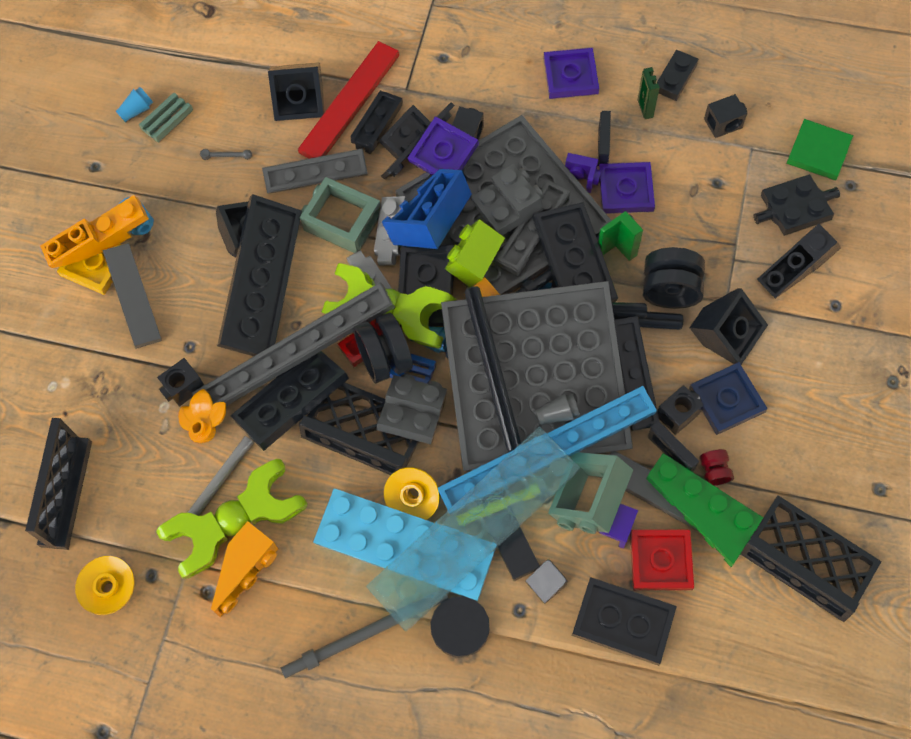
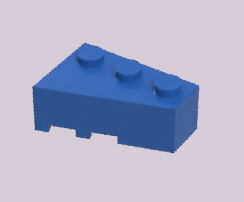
[382,169,472,249]

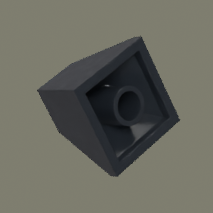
[689,288,768,365]

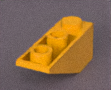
[211,521,279,618]

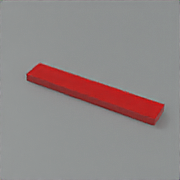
[298,41,399,159]

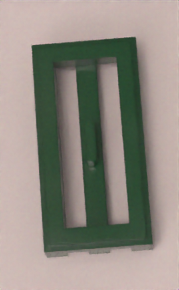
[637,67,660,119]

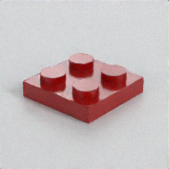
[630,530,694,590]

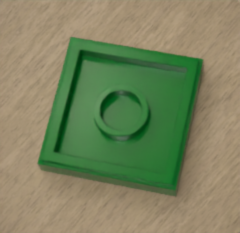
[786,119,854,181]

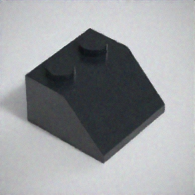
[268,62,324,121]

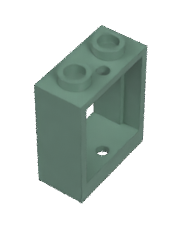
[300,177,381,253]
[548,452,633,534]

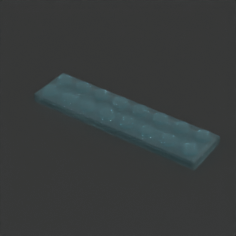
[366,426,580,632]

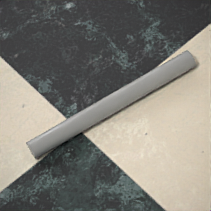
[187,436,254,516]

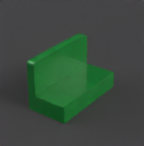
[598,211,643,261]

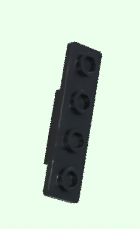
[379,102,455,179]

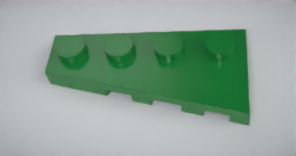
[646,453,764,567]

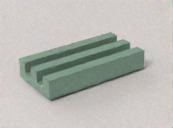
[139,93,193,143]

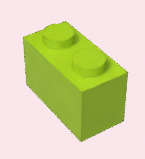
[445,219,505,287]

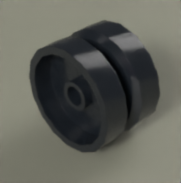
[642,247,705,309]
[353,313,413,384]

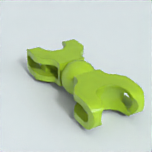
[321,263,457,349]
[156,459,308,579]

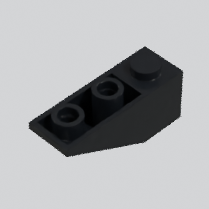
[757,223,841,299]

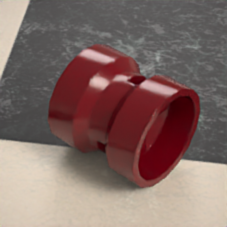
[699,449,734,486]

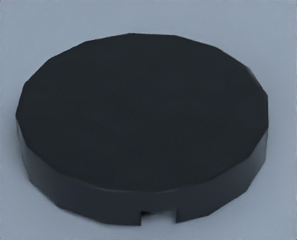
[430,596,490,658]

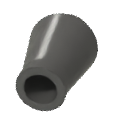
[536,393,580,425]

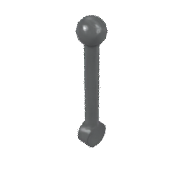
[200,149,252,160]

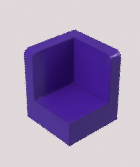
[599,503,638,549]

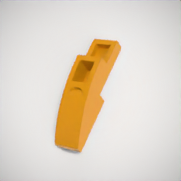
[40,195,149,268]

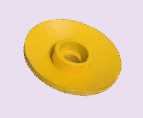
[384,467,440,520]
[75,556,135,615]

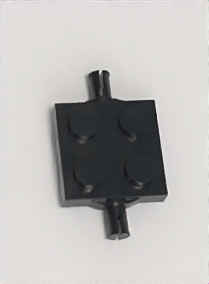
[753,174,840,236]

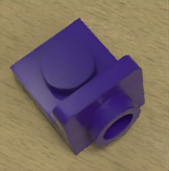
[565,153,601,193]

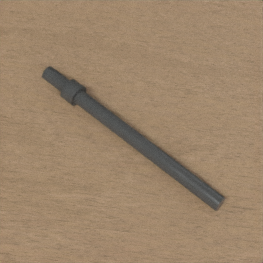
[280,589,449,678]

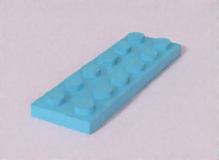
[313,488,497,602]

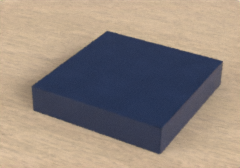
[689,362,768,435]

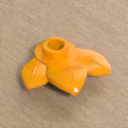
[178,389,226,443]

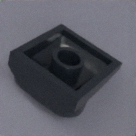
[216,202,248,258]

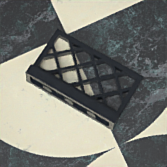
[299,383,419,475]
[25,418,92,550]
[741,495,882,622]

